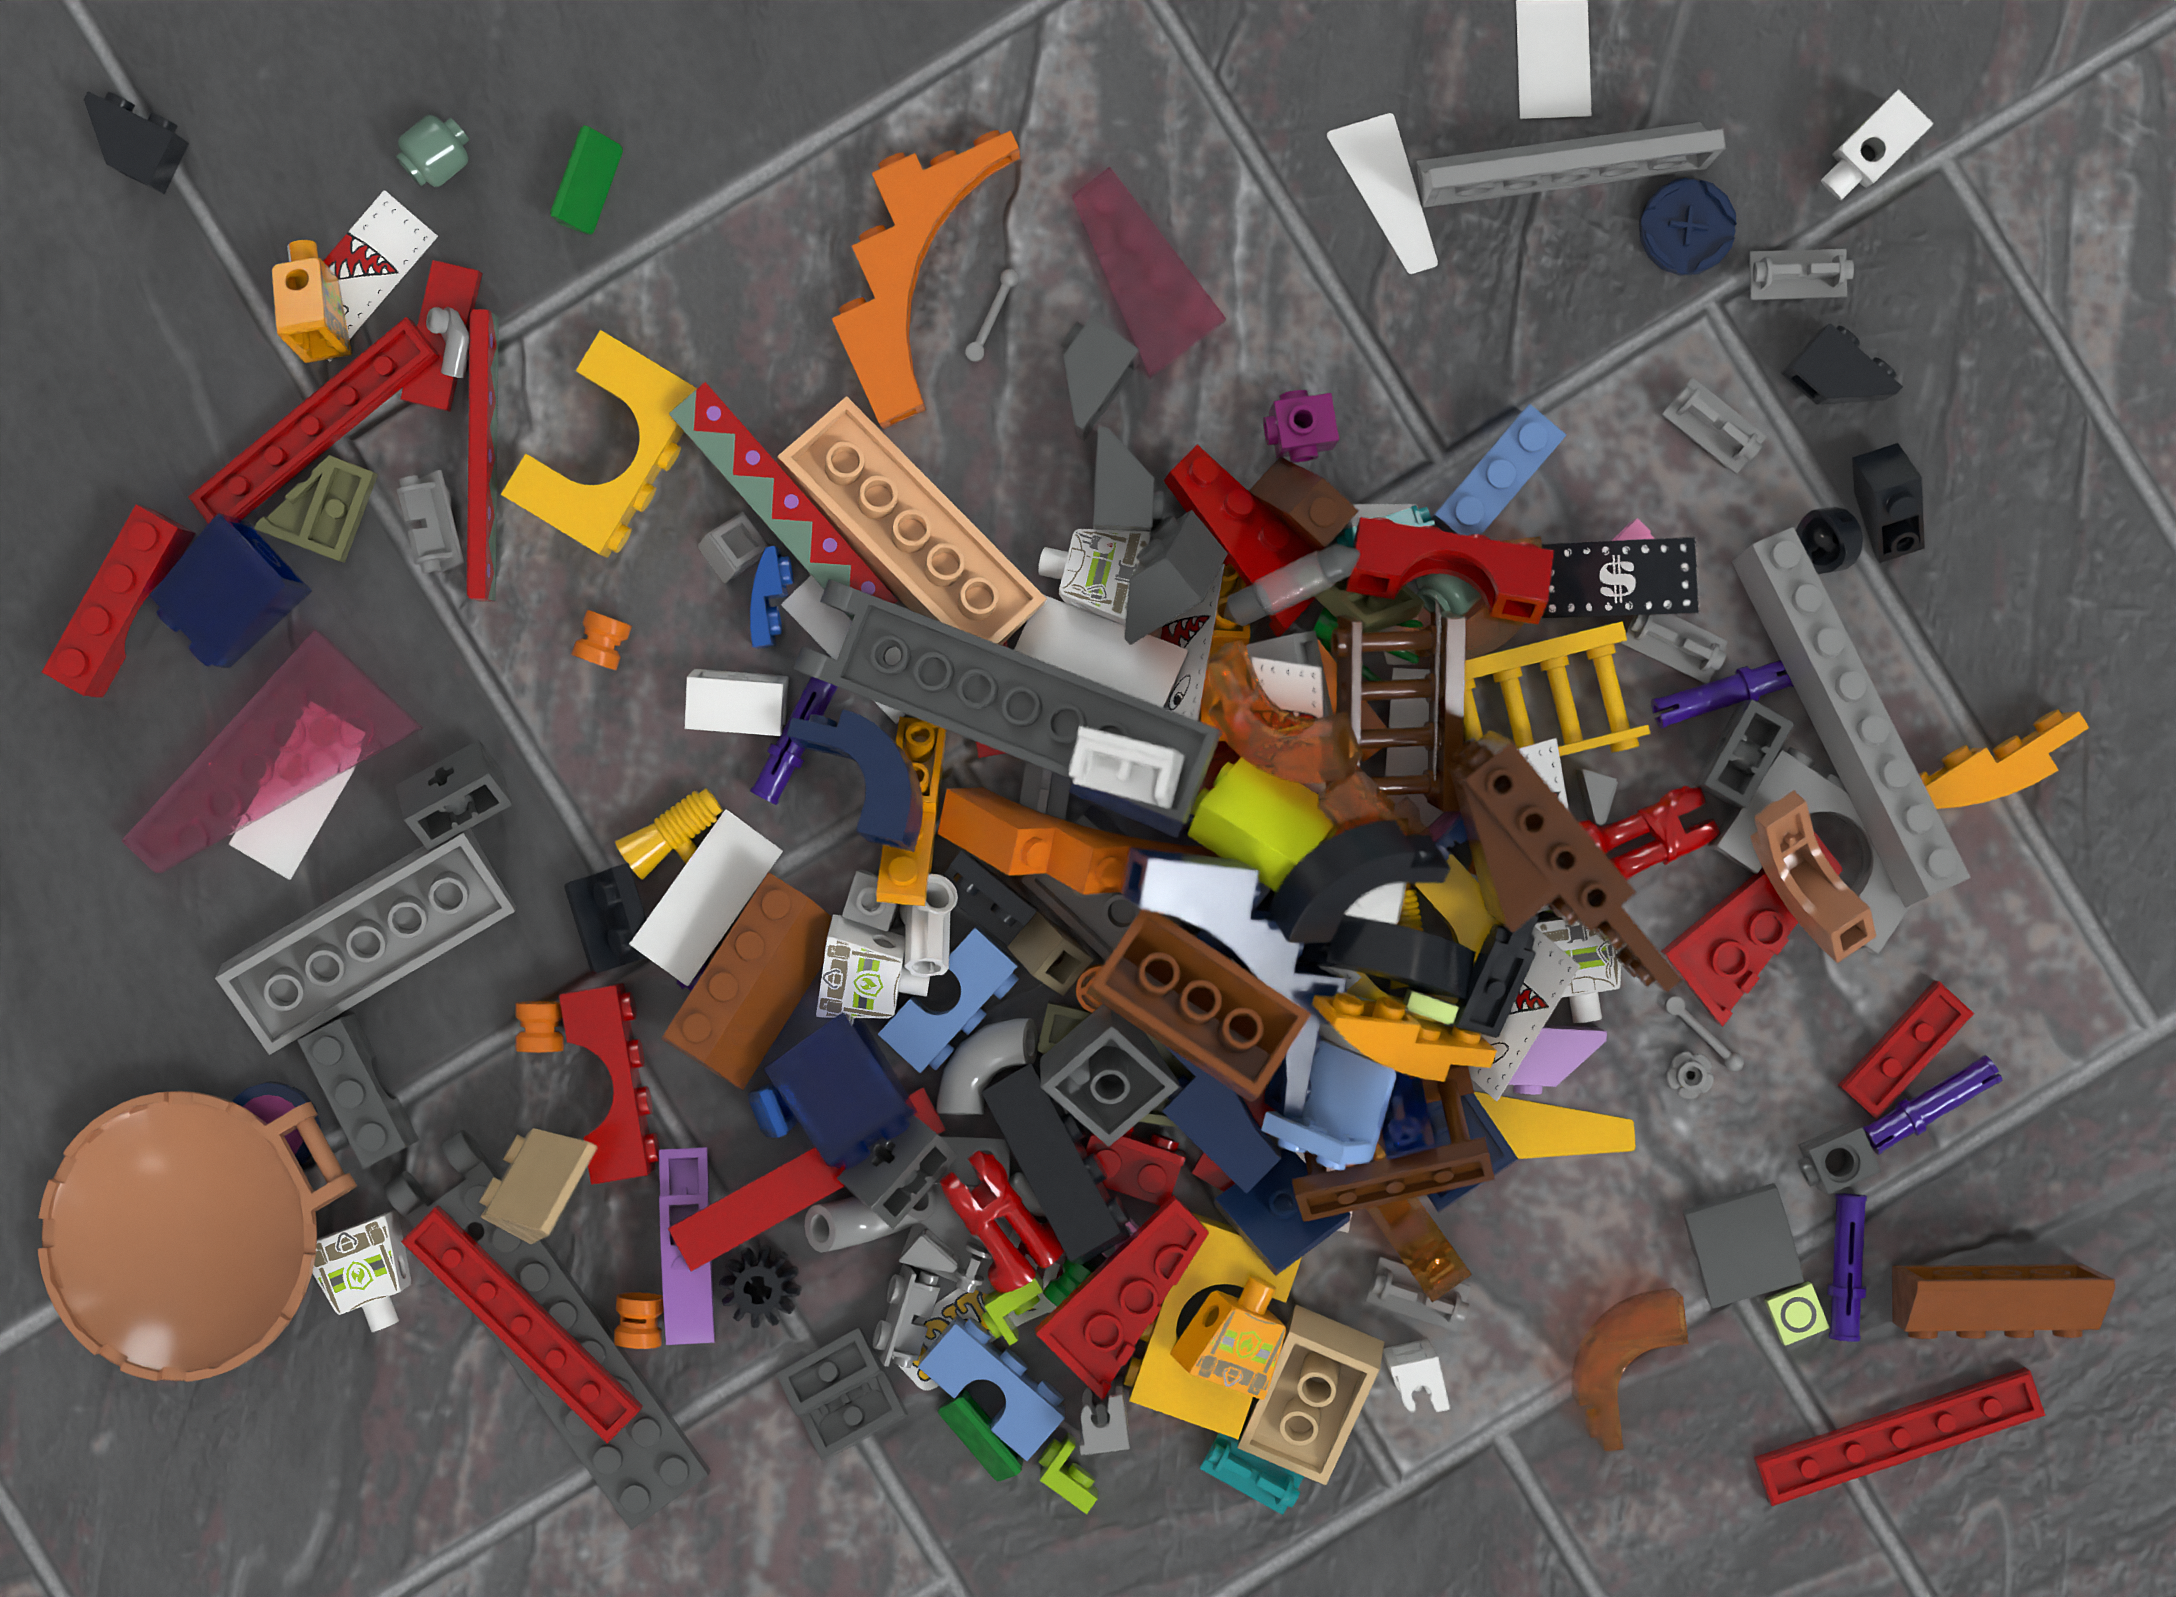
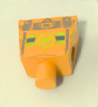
[272,240,352,363]
[1170,1275,1286,1400]

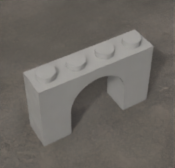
[1708,747,1911,954]

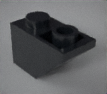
[84,91,189,194]
[1781,323,1903,405]
[1852,443,1925,563]

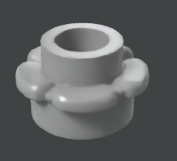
[1666,1052,1714,1099]

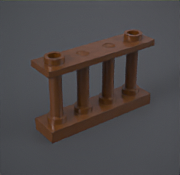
[1329,611,1466,817]
[1292,1064,1495,1222]

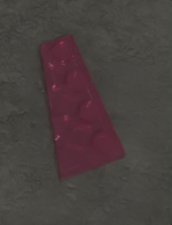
[1072,167,1226,379]

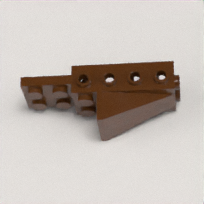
[1446,730,1682,993]

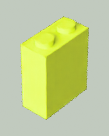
[1187,750,1345,892]

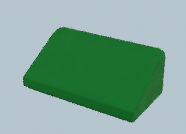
[550,125,623,235]
[937,1389,1023,1481]

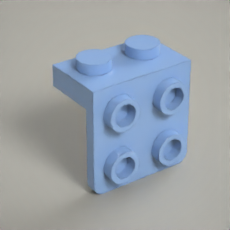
[1261,1040,1396,1170]

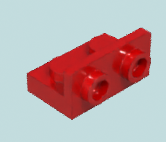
[1086,1126,1186,1206]

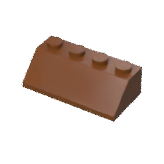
[661,872,832,1091]
[1087,908,1312,1102]
[1892,1264,2115,1339]

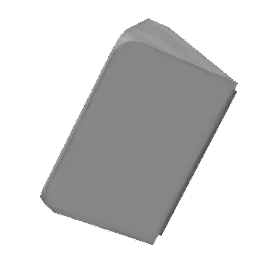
[698,512,769,583]
[1576,769,1618,825]
[899,1228,960,1273]

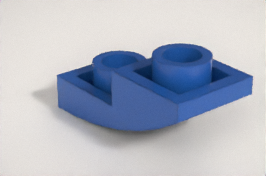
[750,546,794,649]

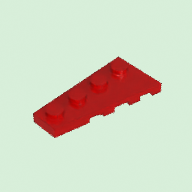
[1163,444,1324,637]
[1661,832,1843,1027]
[1034,1195,1209,1401]

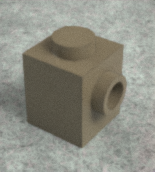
[1007,911,1094,996]

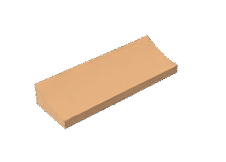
[776,396,1047,645]

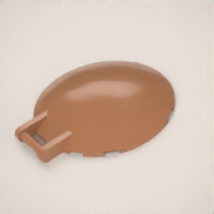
[38,1091,357,1382]

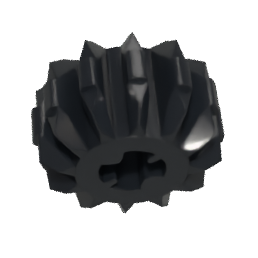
[719,1245,802,1328]

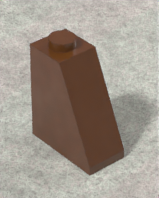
[1249,457,1359,554]

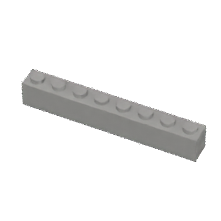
[1732,527,1971,908]

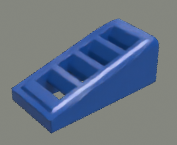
[748,1079,798,1138]

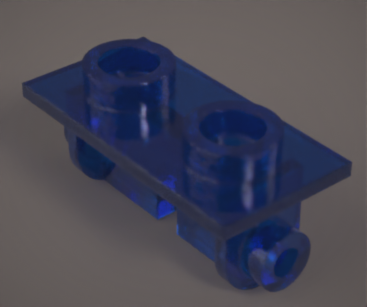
[1382,1070,1436,1160]

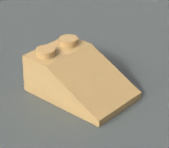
[479,1128,597,1244]
[1237,1305,1385,1485]

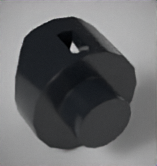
[1795,507,1863,574]

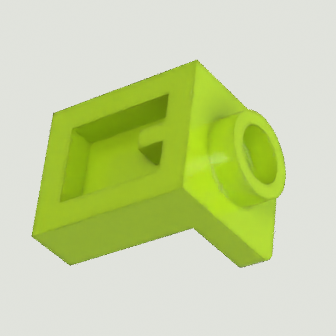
[982,1266,1043,1346]
[1038,1433,1098,1514]

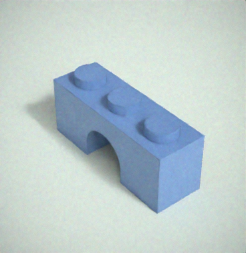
[1431,404,1566,536]
[878,926,1019,1073]
[918,1314,1065,1461]

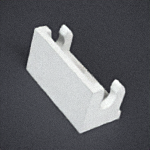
[685,669,789,736]
[1069,726,1185,809]
[1383,1339,1450,1412]

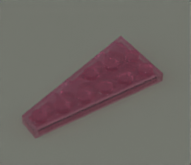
[121,630,423,873]

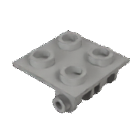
[901,1184,1013,1294]

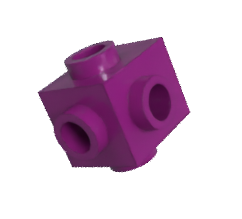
[1263,390,1339,463]

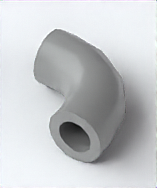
[937,1018,1038,1115]
[804,1187,937,1253]

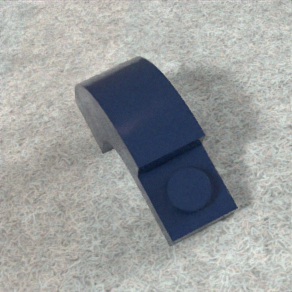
[787,709,923,852]

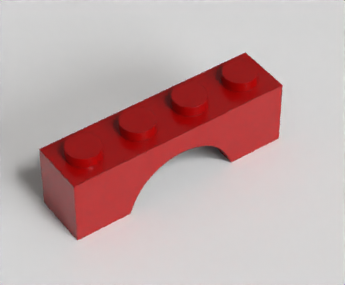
[42,504,196,698]
[1346,517,1554,625]
[559,982,660,1185]

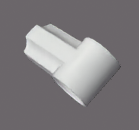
[899,874,958,978]

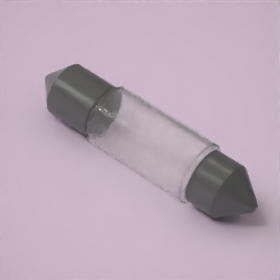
[1223,544,1360,626]

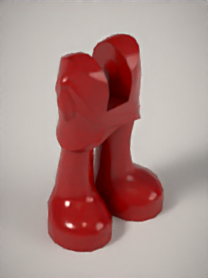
[1579,786,1721,881]
[939,1150,1064,1294]

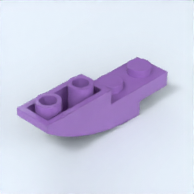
[659,1147,715,1345]

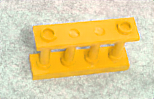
[1463,621,1651,756]

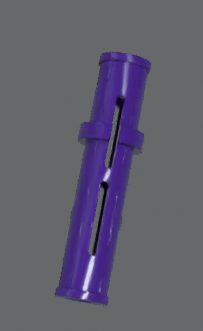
[1651,660,1794,728]
[750,676,838,805]
[1863,1055,2002,1155]
[1827,1193,1867,1342]

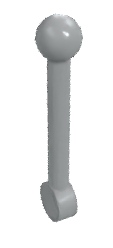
[965,269,1019,362]
[1665,996,1744,1072]

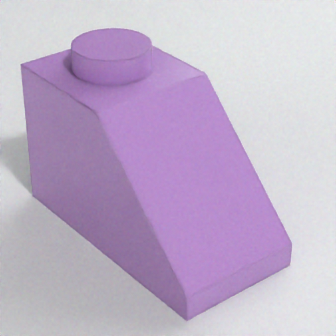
[1508,1025,1607,1094]

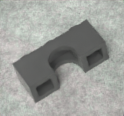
[297,1014,419,1169]

